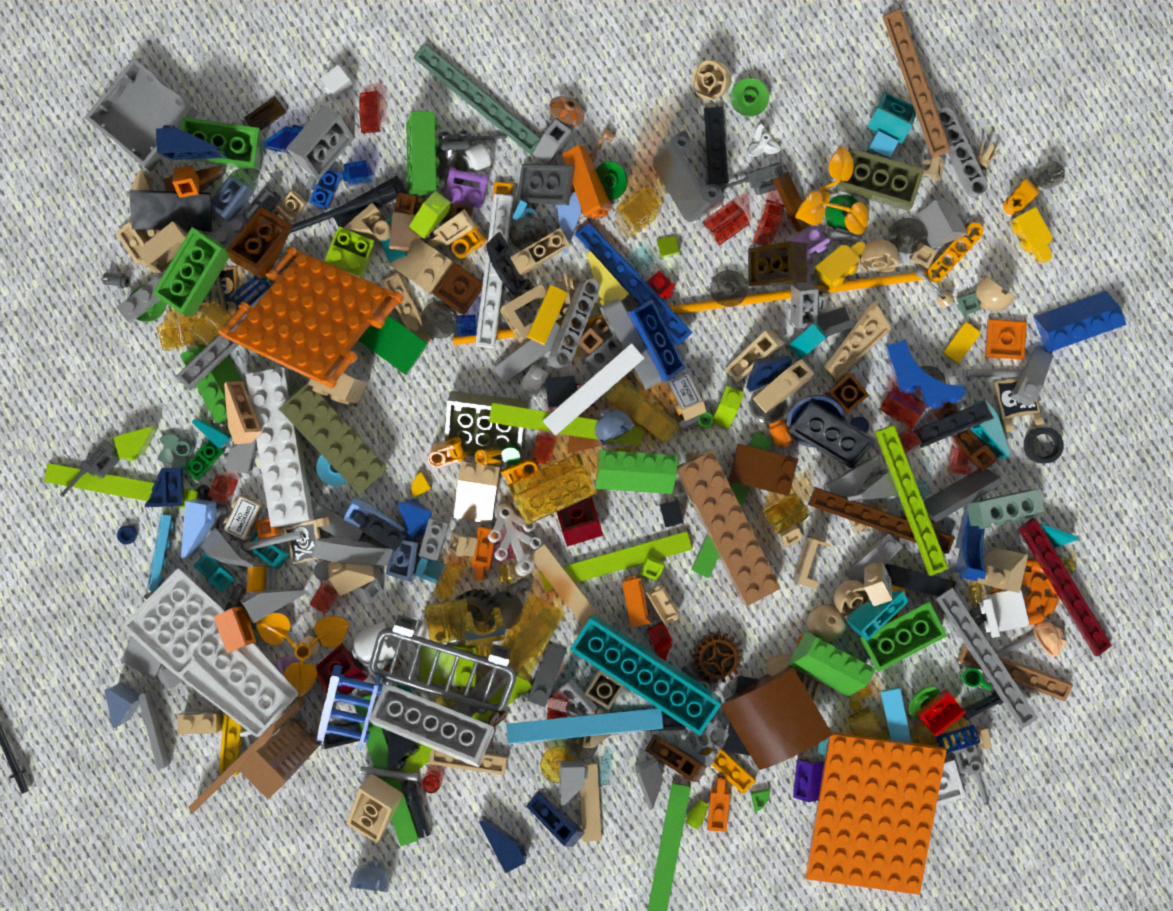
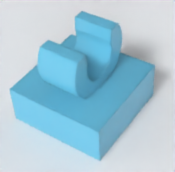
[512,200,535,224]

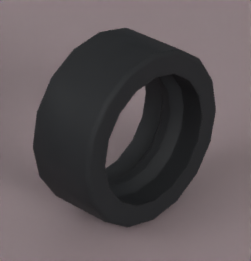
[1023,428,1064,463]

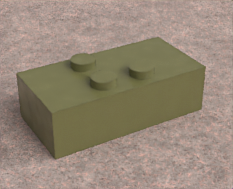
[835,148,925,211]

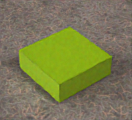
[639,556,665,581]

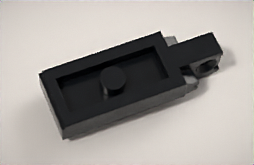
[353,511,406,551]

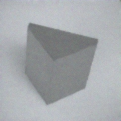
[915,200,968,249]

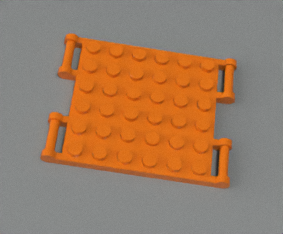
[218,246,404,389]

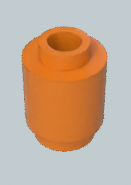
[769,419,793,448]

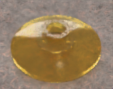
[540,746,578,784]

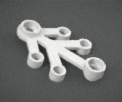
[488,504,542,576]

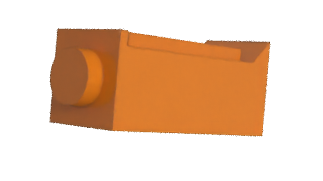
[622,574,652,627]

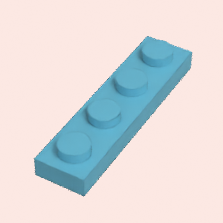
[147,513,174,591]

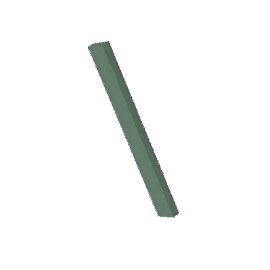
[413,43,541,156]

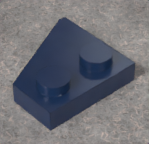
[746,355,793,392]
[145,467,184,507]

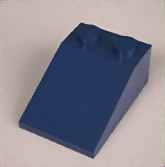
[156,125,228,160]

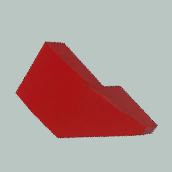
[646,621,672,661]

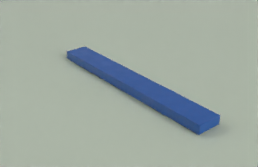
[575,221,693,346]

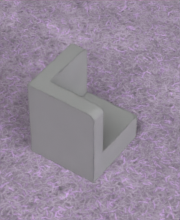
[352,577,383,604]

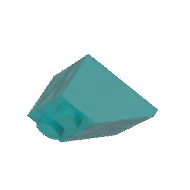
[867,91,916,144]

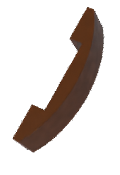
[394,193,473,223]
[934,401,998,472]

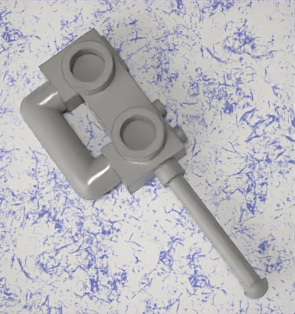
[950,737,989,806]

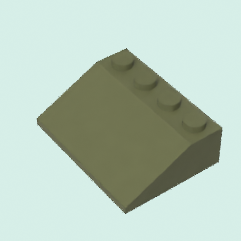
[445,391,527,461]

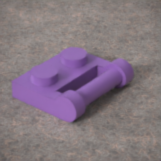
[444,167,488,209]

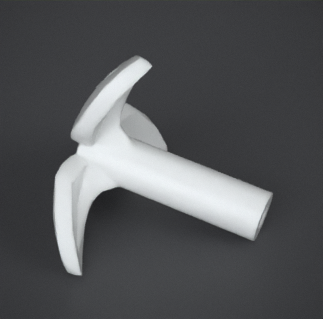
[747,124,781,157]

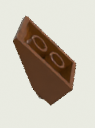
[226,207,293,279]
[728,443,798,496]

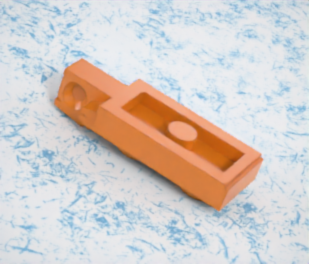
[471,526,497,581]
[707,776,730,832]

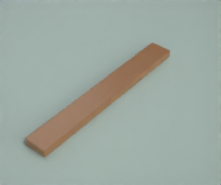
[882,8,951,159]
[188,697,305,812]

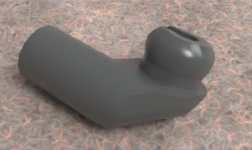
[210,504,228,530]
[505,578,532,598]

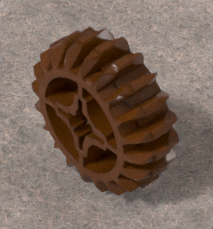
[692,631,744,684]

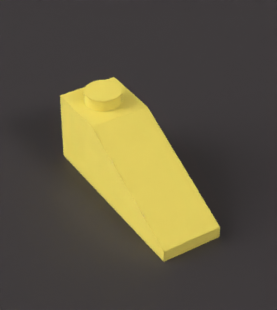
[587,251,629,306]

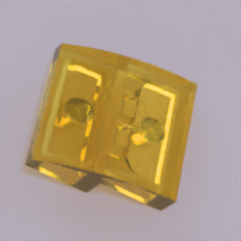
[425,599,471,643]

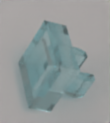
[915,478,931,499]

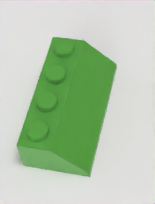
[406,111,439,196]
[180,116,262,171]
[153,227,229,317]
[180,340,250,423]
[595,450,678,494]
[860,601,947,672]
[787,631,876,697]

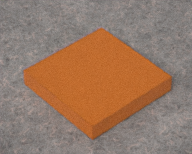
[985,319,1027,360]

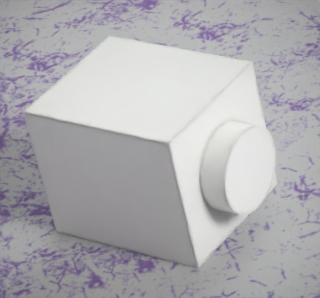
[320,65,353,98]

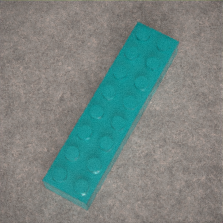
[569,613,722,736]

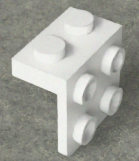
[979,590,1029,638]

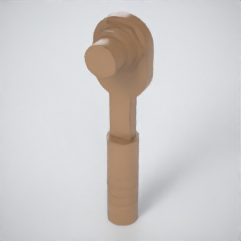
[589,127,615,163]

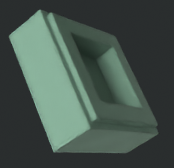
[956,292,982,316]

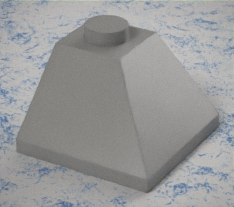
[635,758,665,810]

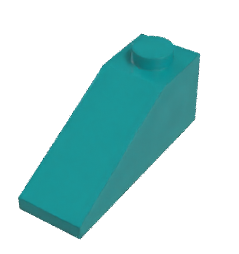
[970,400,1011,459]
[846,589,909,641]

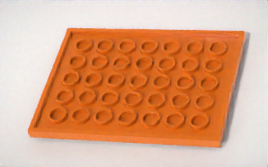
[805,732,947,895]

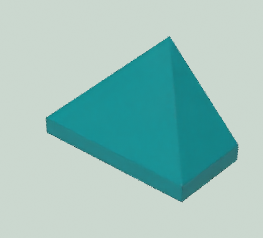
[1040,524,1078,548]

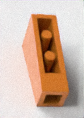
[562,145,613,219]

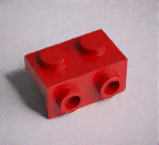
[916,689,966,736]

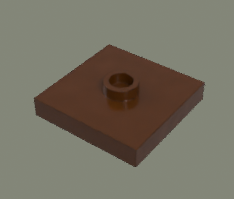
[432,262,483,316]

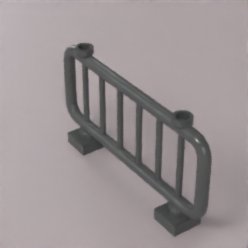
[369,615,517,714]

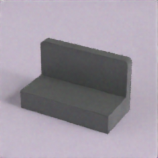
[817,307,855,336]

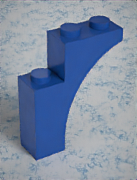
[886,340,966,409]
[954,505,986,582]

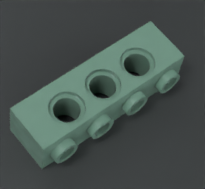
[967,489,1044,529]

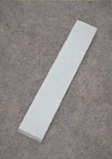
[542,343,644,436]

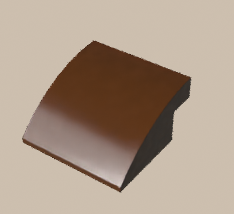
[721,666,833,770]

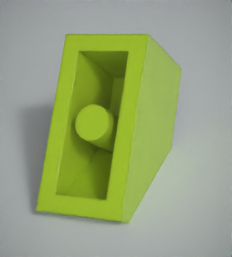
[409,191,451,239]
[713,386,745,429]
[113,426,157,462]

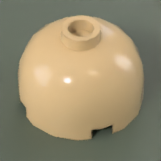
[692,59,731,100]
[860,238,899,273]
[975,275,1016,311]
[833,579,871,618]
[806,605,846,643]

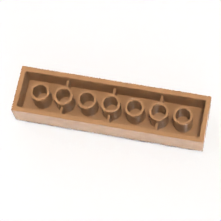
[677,450,781,606]
[238,717,321,799]

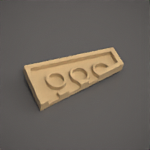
[825,302,892,381]

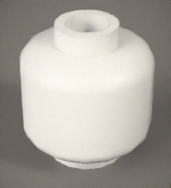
[463,144,493,173]

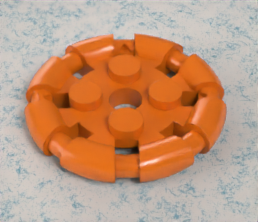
[991,557,1060,625]

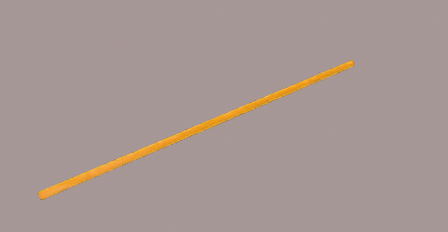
[453,270,928,346]

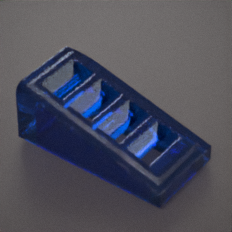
[935,724,981,753]

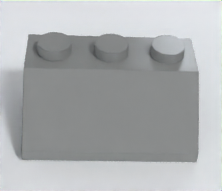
[286,106,354,180]

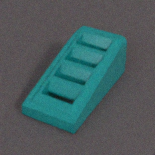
[192,419,233,448]
[250,532,290,569]

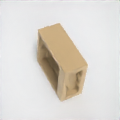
[136,221,188,274]

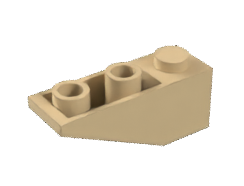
[510,228,570,276]
[753,359,814,413]

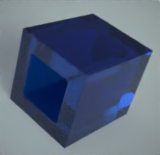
[342,160,372,186]

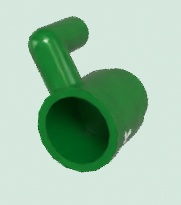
[959,666,993,690]

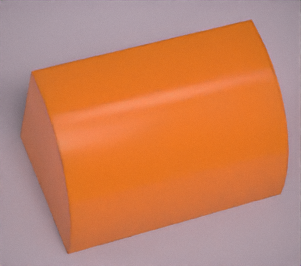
[214,606,256,653]

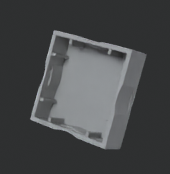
[84,58,199,171]

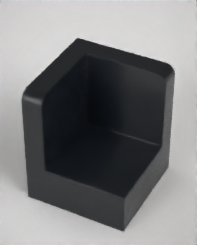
[659,500,684,527]

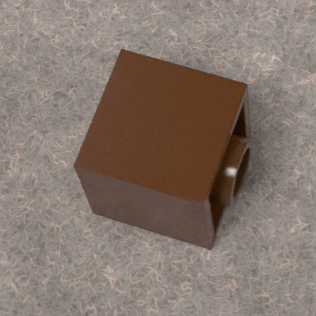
[824,373,869,414]

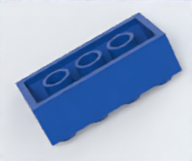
[1034,291,1127,352]
[627,299,686,382]

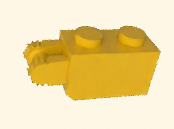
[1010,207,1053,263]
[814,242,866,290]

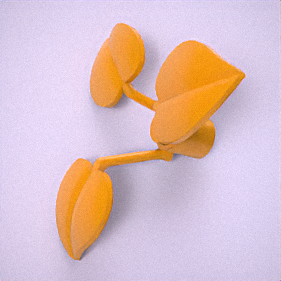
[795,145,869,235]
[256,613,350,698]

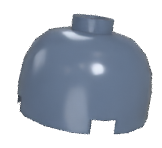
[595,409,635,445]
[350,861,389,892]

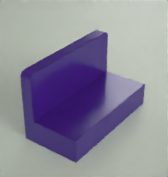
[793,759,824,803]

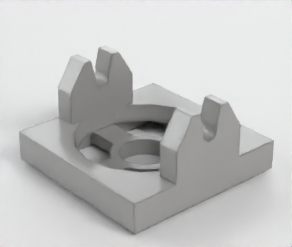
[549,676,597,718]
[677,722,730,767]

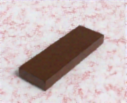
[773,171,810,232]

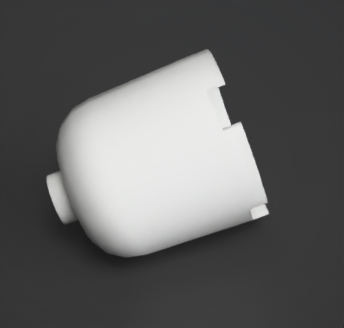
[352,620,401,666]

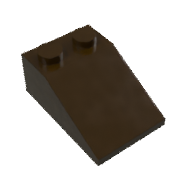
[748,241,807,287]

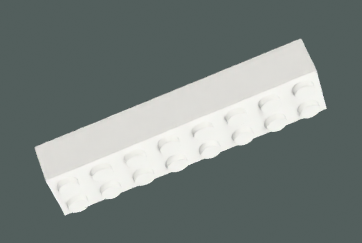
[246,367,314,527]

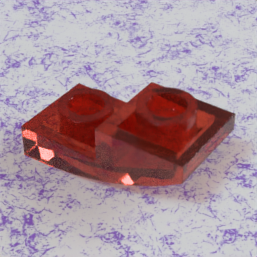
[359,91,382,134]
[547,695,569,720]

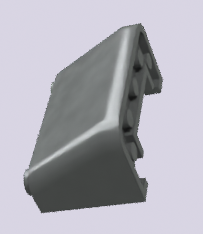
[653,130,725,222]

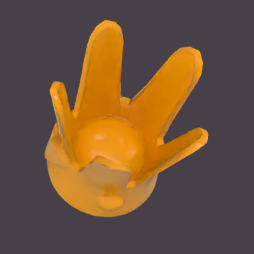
[475,446,502,466]

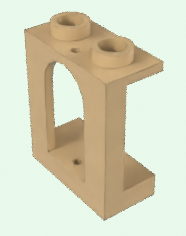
[500,284,562,343]
[792,535,831,589]

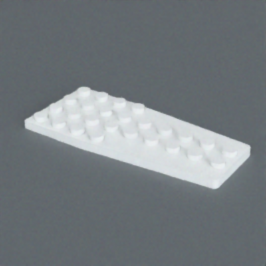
[121,568,299,737]

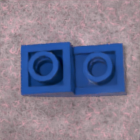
[309,168,344,210]

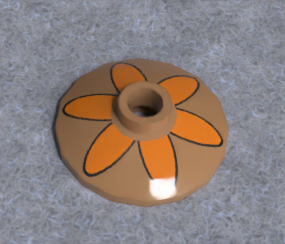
[549,96,585,127]

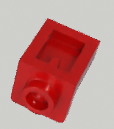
[646,270,676,300]

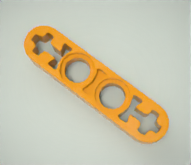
[927,222,984,283]

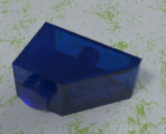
[262,125,303,154]

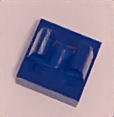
[456,315,477,336]

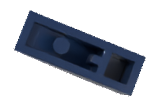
[526,792,585,847]
[479,816,528,874]

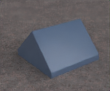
[211,174,254,221]
[386,539,421,582]
[104,683,140,728]

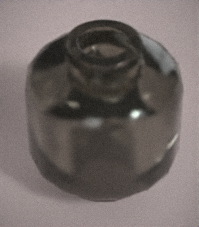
[1035,161,1065,190]

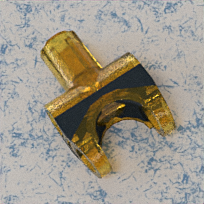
[462,607,505,658]

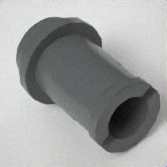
[102,273,130,289]

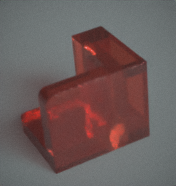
[898,428,922,454]
[946,449,971,475]
[208,474,238,502]
[310,583,339,614]

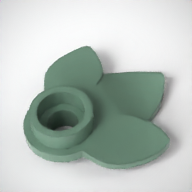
[157,434,194,468]

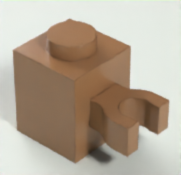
[578,317,609,355]

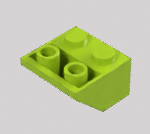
[324,226,375,279]

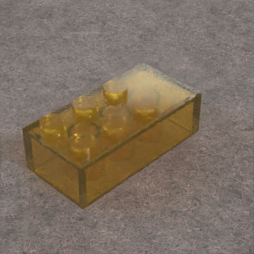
[614,184,662,240]
[604,378,681,444]
[508,453,597,525]
[502,593,566,681]

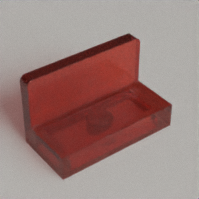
[702,201,750,246]
[879,386,926,429]

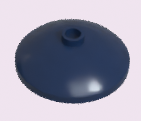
[787,395,846,448]

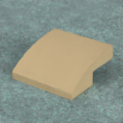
[116,222,161,265]

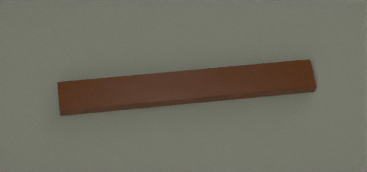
[808,486,955,554]

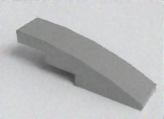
[493,322,567,384]
[311,538,393,565]

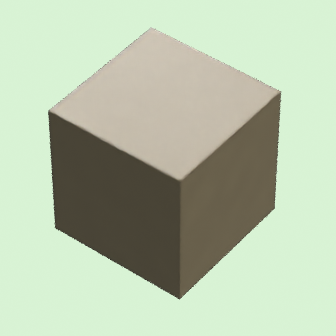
[584,668,624,710]

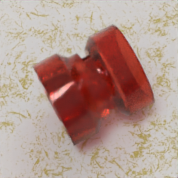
[421,770,443,793]

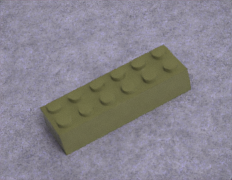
[278,381,389,495]

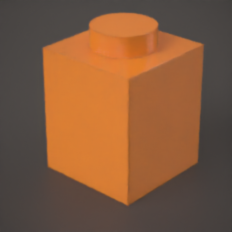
[172,165,200,198]

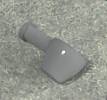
[682,662,711,690]

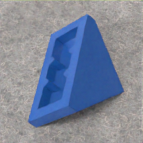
[398,498,432,540]

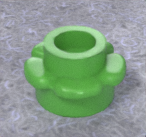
[697,410,714,429]

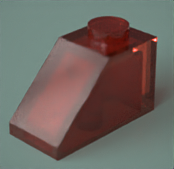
[752,199,785,246]
[532,435,557,465]

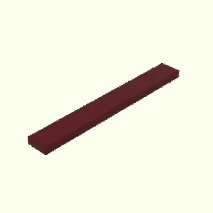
[1018,518,1112,656]

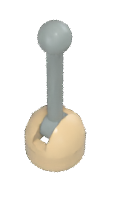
[916,269,954,308]

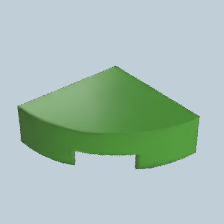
[750,788,770,812]

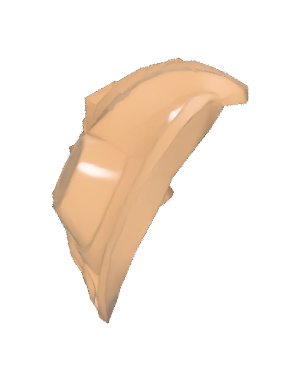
[1033,622,1066,657]

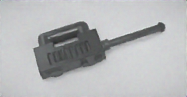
[437,130,507,151]
[719,162,783,195]
[60,440,120,497]

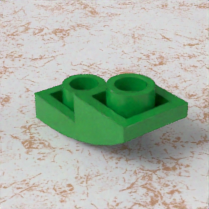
[183,440,224,482]

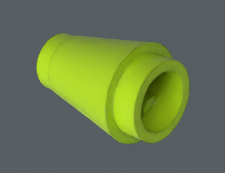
[685,799,709,830]

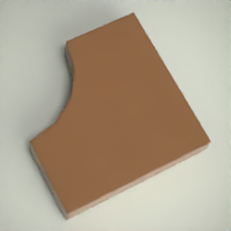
[389,212,430,251]

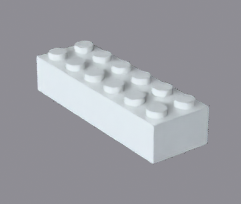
[369,685,494,768]

